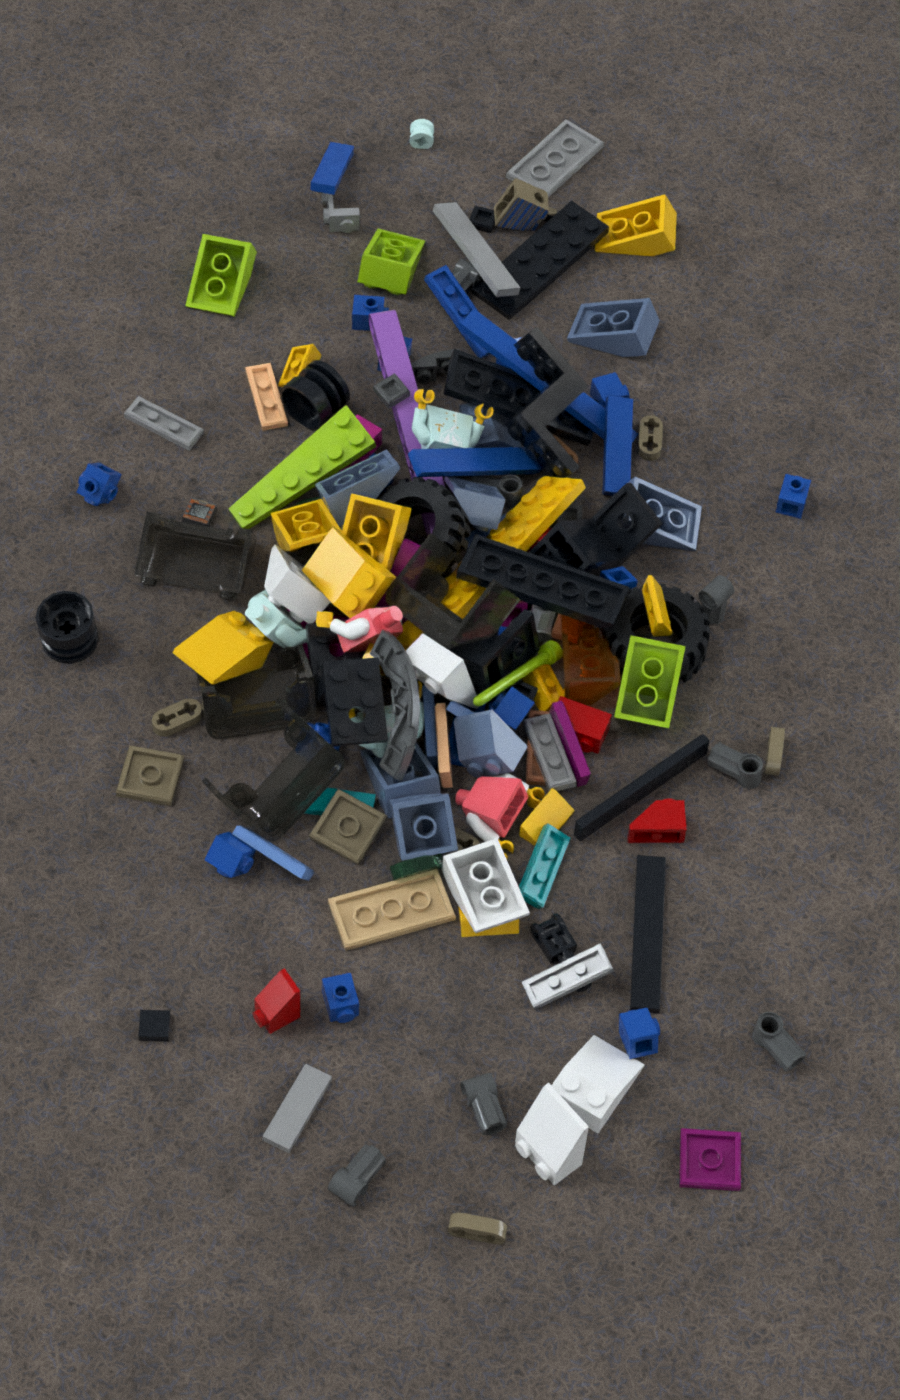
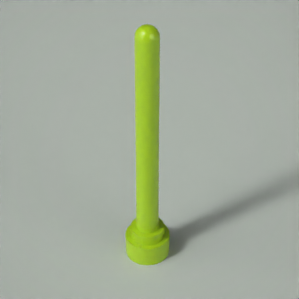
[473,640,563,707]

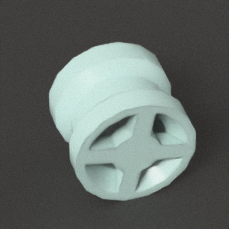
[410,119,434,149]

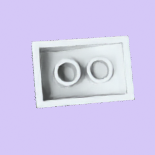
[264,545,330,624]
[406,633,478,709]
[442,838,530,934]
[551,1035,644,1133]
[515,1083,589,1185]

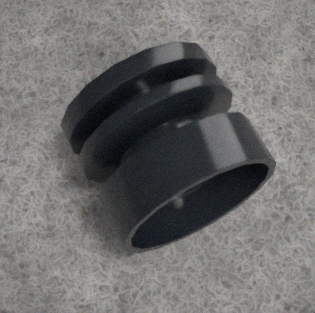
[280,360,350,430]
[35,591,99,664]

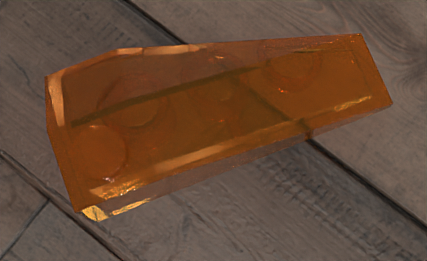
[561,614,621,705]

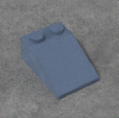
[567,298,660,357]
[315,449,400,526]
[618,477,702,551]
[360,742,441,819]

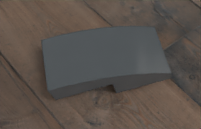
[411,349,461,384]

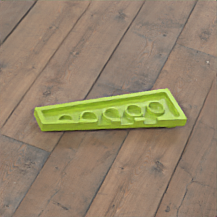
[229,405,376,531]

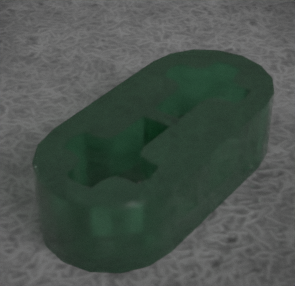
[390,854,443,881]

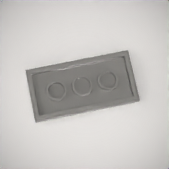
[506,120,604,198]

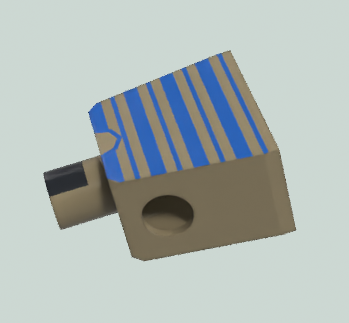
[494,178,557,231]

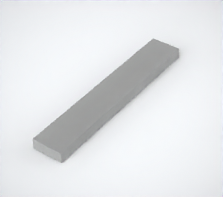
[433,202,520,297]

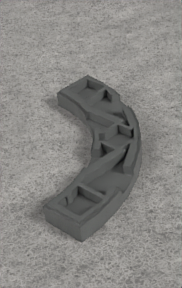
[370,629,420,781]

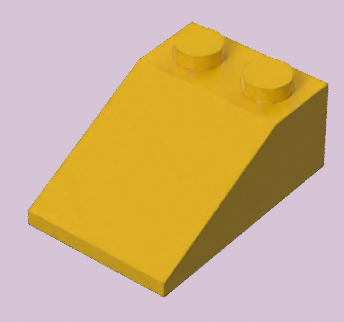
[595,194,677,256]
[342,493,412,571]
[270,499,342,552]
[301,527,396,618]
[173,610,274,685]

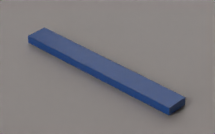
[458,308,638,442]

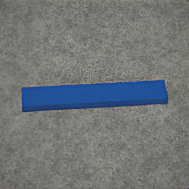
[408,447,543,477]

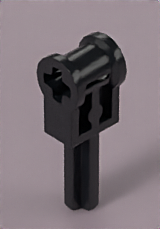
[530,913,592,992]

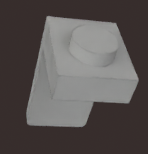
[321,193,360,233]

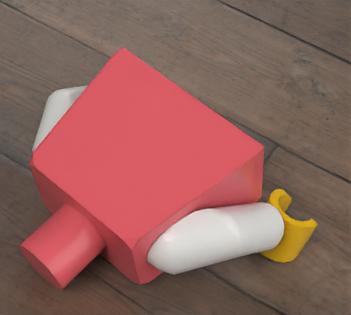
[316,606,403,653]
[455,773,545,859]

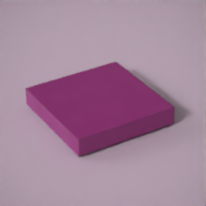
[679,1128,741,1191]

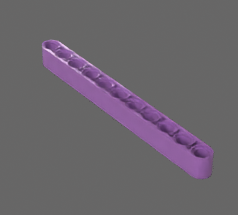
[369,310,445,538]

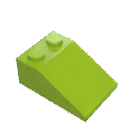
[357,228,426,295]
[185,234,257,317]
[614,635,686,728]

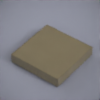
[116,745,184,806]
[309,789,387,865]

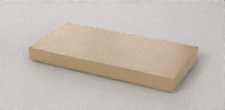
[328,869,456,951]

